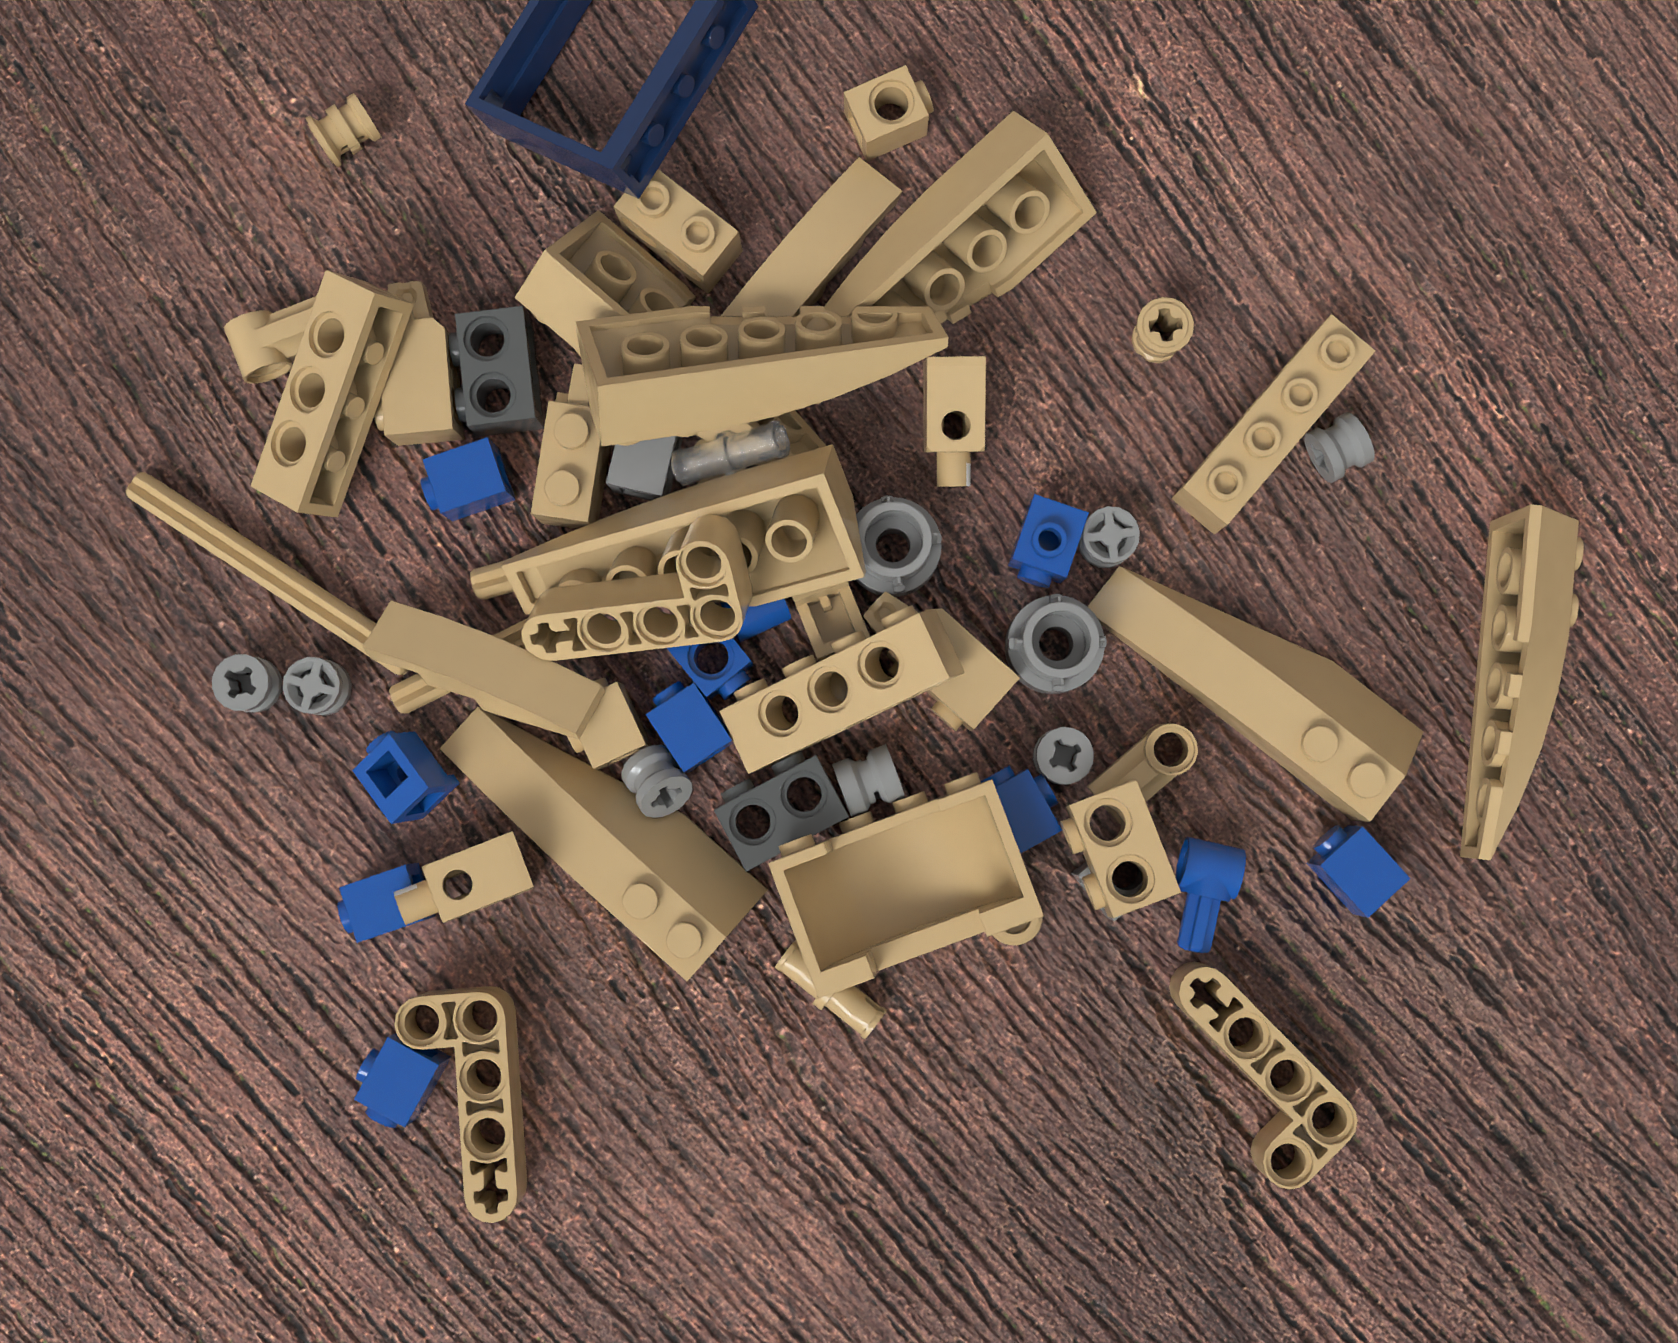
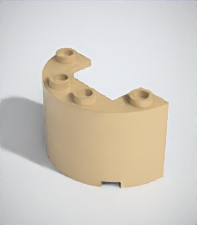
[768,772,1044,999]

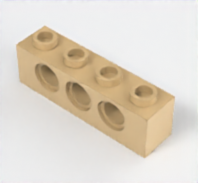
[251,270,414,518]
[1171,314,1375,534]
[720,605,965,774]

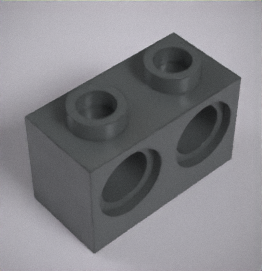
[449,306,544,437]
[714,751,849,872]

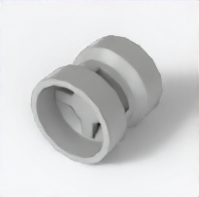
[832,744,905,817]

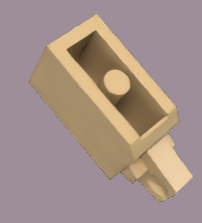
[374,281,465,446]
[531,364,611,529]
[863,591,1020,731]

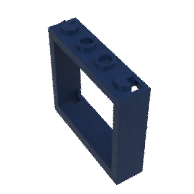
[465,0,758,199]

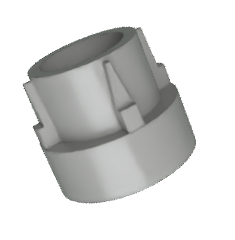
[856,495,942,597]
[1004,594,1107,694]

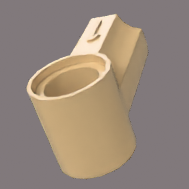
[224,296,316,384]
[1087,723,1198,824]

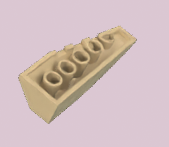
[817,111,1097,404]
[515,210,826,466]
[575,306,949,447]
[501,444,866,614]
[1460,504,1584,860]
[1087,566,1424,822]
[440,706,769,981]

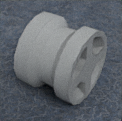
[1304,412,1375,483]
[1078,506,1140,568]
[212,654,282,713]
[283,657,352,716]
[1032,727,1094,785]
[621,745,693,818]

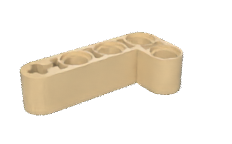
[521,514,752,661]
[1169,962,1358,1189]
[394,986,527,1223]

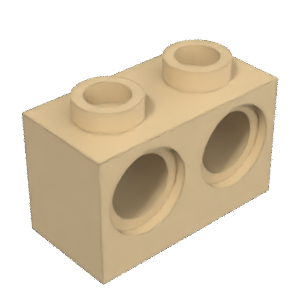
[613,169,743,294]
[1060,779,1181,918]

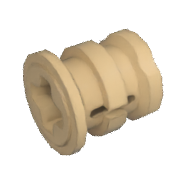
[305,93,382,168]
[1132,297,1194,363]

